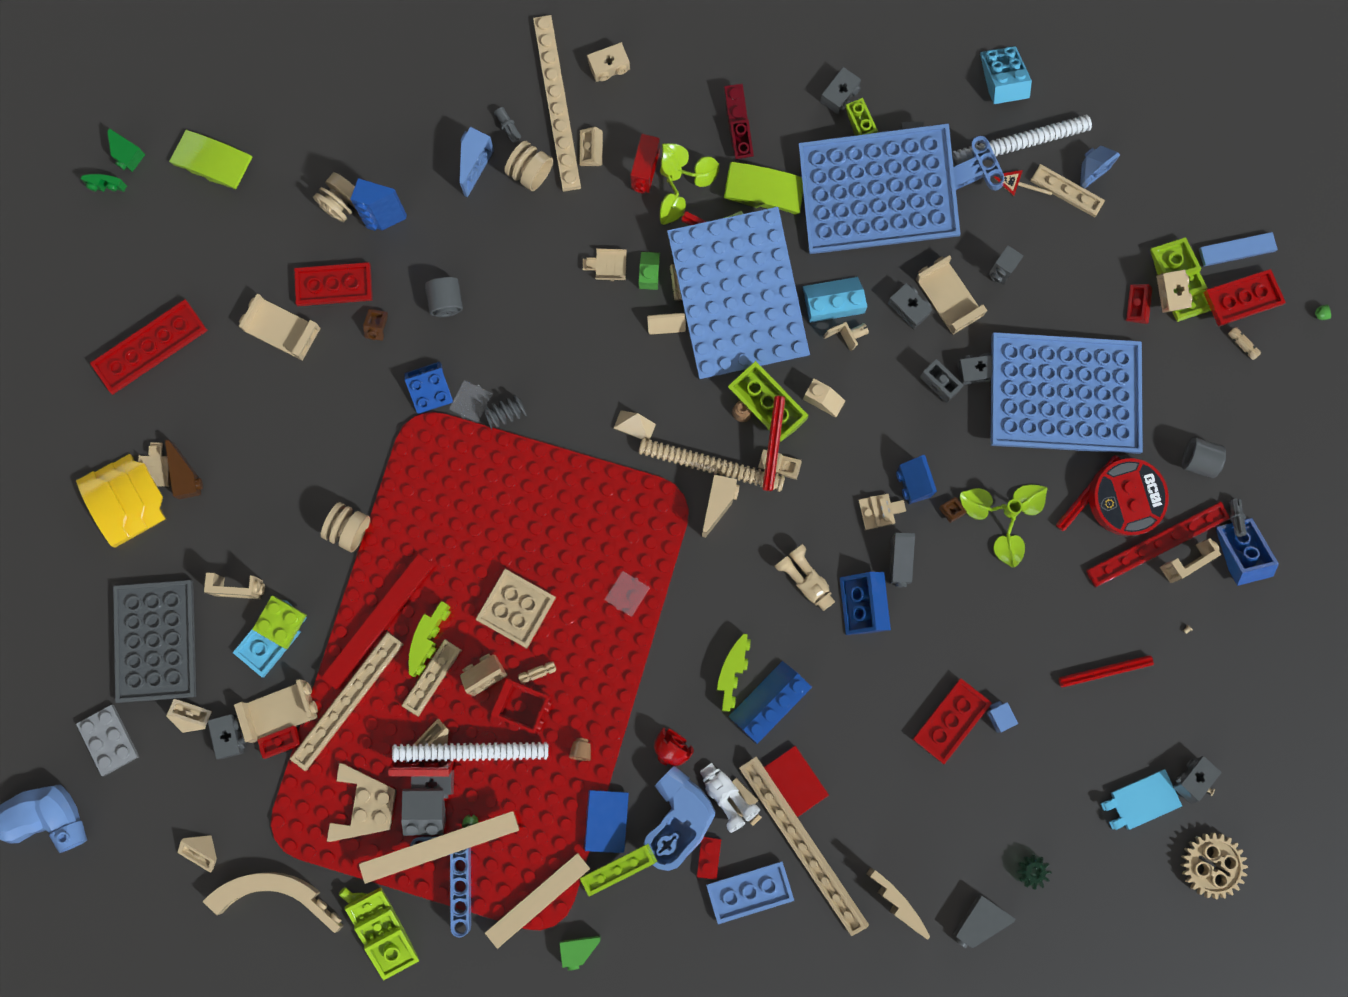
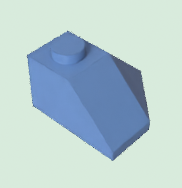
[1080,145,1120,189]

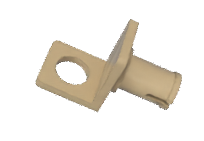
[823,322,869,351]

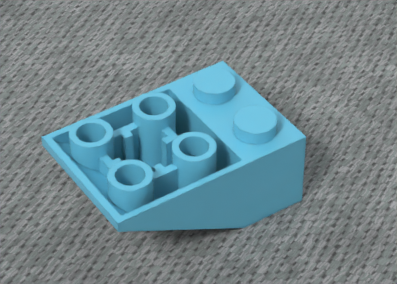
[980,46,1032,104]

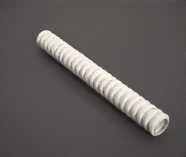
[952,114,1092,166]
[392,742,548,762]

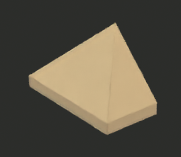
[614,411,656,441]
[167,699,212,733]
[412,719,448,746]
[177,835,217,873]

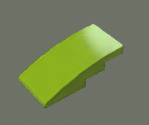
[169,130,253,189]
[724,162,803,215]
[1150,237,1211,322]
[345,887,419,980]

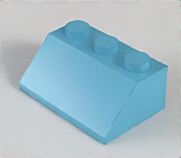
[803,277,867,323]

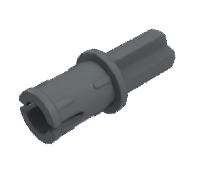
[494,107,521,142]
[1229,499,1247,537]

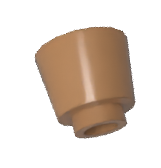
[732,401,753,422]
[569,738,591,761]

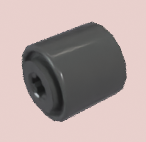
[425,277,463,317]
[1182,437,1226,478]

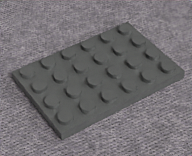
[113,580,196,703]

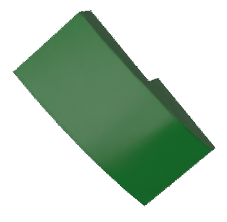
[81,174,127,192]

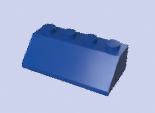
[350,178,407,231]
[728,661,812,744]

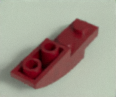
[724,84,754,159]

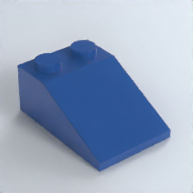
[1216,518,1279,586]

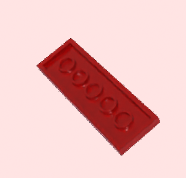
[90,299,208,395]

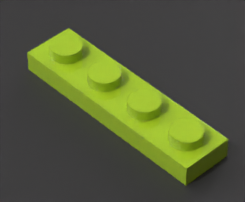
[580,844,657,896]

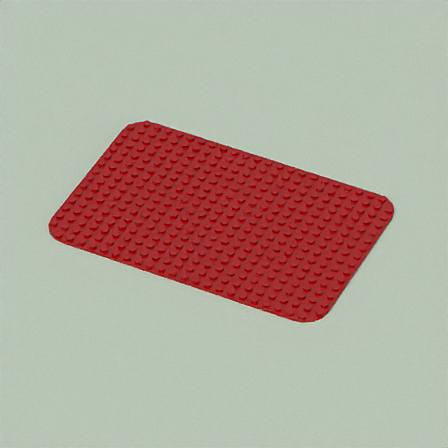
[271,412,689,930]

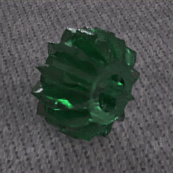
[1016,855,1052,890]

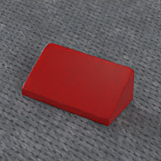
[1126,284,1152,324]

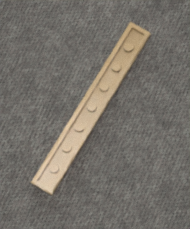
[290,632,404,771]
[359,811,519,883]

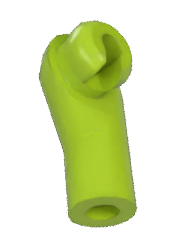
[339,887,366,904]

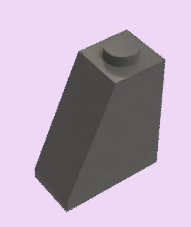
[890,533,915,588]
[952,894,1016,948]

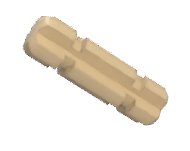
[670,264,682,301]
[1228,327,1261,360]
[518,662,556,684]

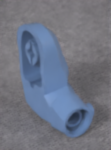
[643,766,715,871]
[0,785,87,853]

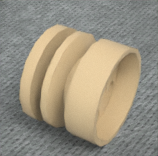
[504,141,553,191]
[313,172,355,223]
[321,502,370,553]

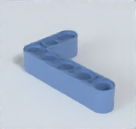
[410,836,471,938]

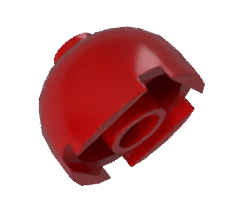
[654,728,694,766]

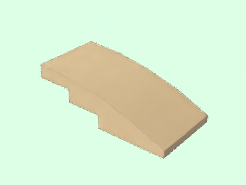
[866,868,930,940]

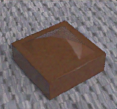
[939,497,967,523]

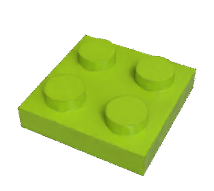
[252,596,307,649]

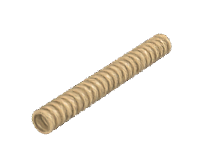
[639,438,785,492]

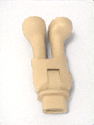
[774,544,835,611]

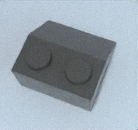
[402,788,446,836]

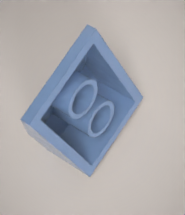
[460,127,494,197]

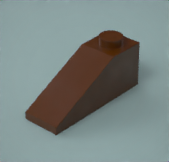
[165,440,203,499]

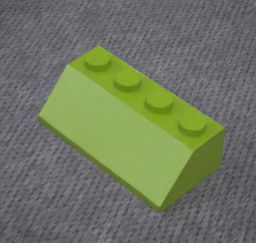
[728,361,809,442]

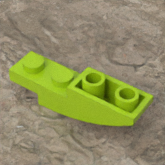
[846,98,878,136]
[409,601,451,677]
[716,634,751,712]

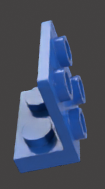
[404,362,453,414]

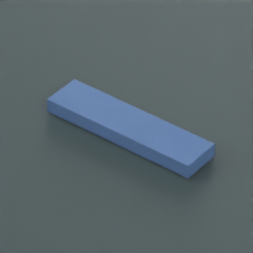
[1199,232,1278,267]

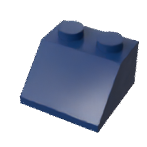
[896,455,937,504]

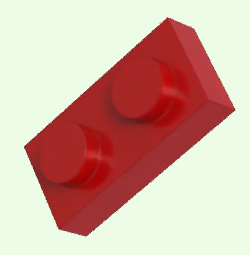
[257,726,301,759]
[697,837,721,880]

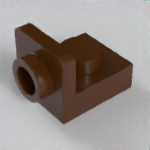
[363,309,388,341]

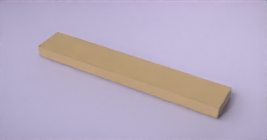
[485,853,591,949]

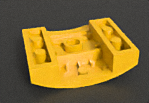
[76,454,166,548]

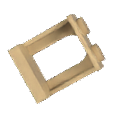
[1160,538,1221,583]
[204,573,265,599]

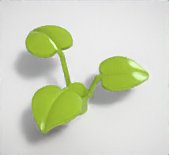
[660,143,720,225]
[960,485,1047,567]

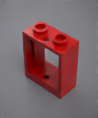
[631,134,660,193]
[491,678,553,734]

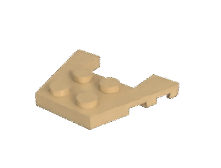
[327,763,396,842]

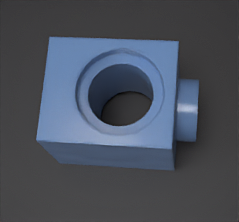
[986,701,1018,733]

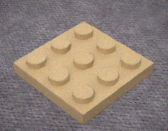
[476,569,556,648]

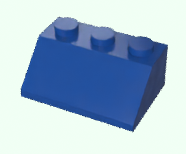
[840,572,891,635]

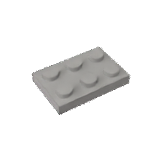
[76,705,139,776]

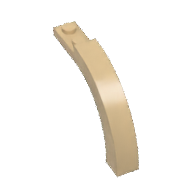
[203,872,344,933]

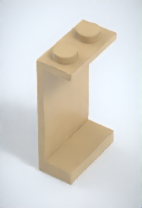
[916,255,987,335]
[239,294,321,361]
[234,679,318,743]

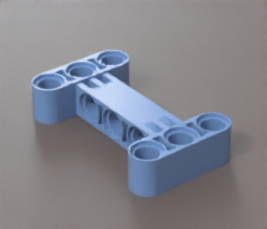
[953,136,1004,191]

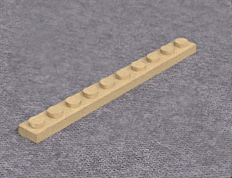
[533,15,581,192]
[739,757,869,936]

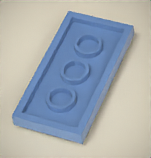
[706,861,794,924]

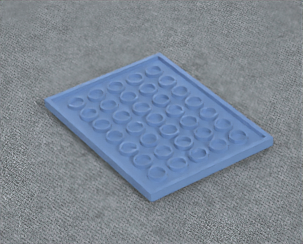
[799,124,960,254]
[667,207,810,379]
[991,333,1143,454]

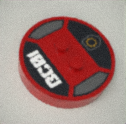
[1089,458,1169,536]

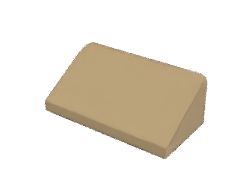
[579,127,603,166]
[647,313,686,334]

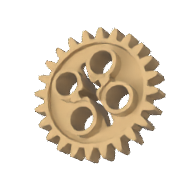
[1181,833,1248,899]

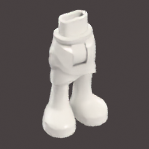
[700,763,760,833]

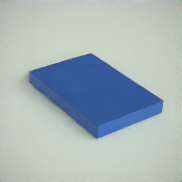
[584,790,629,853]

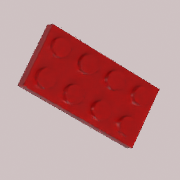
[294,262,373,306]
[1203,269,1286,327]
[912,678,992,765]

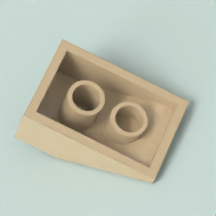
[702,475,740,538]
[460,654,508,696]

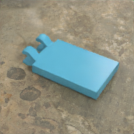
[233,600,307,677]
[1100,769,1182,830]

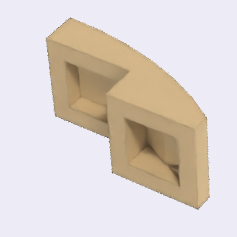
[758,449,802,480]

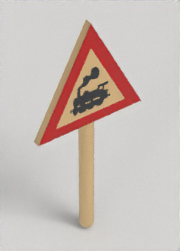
[994,170,1052,196]

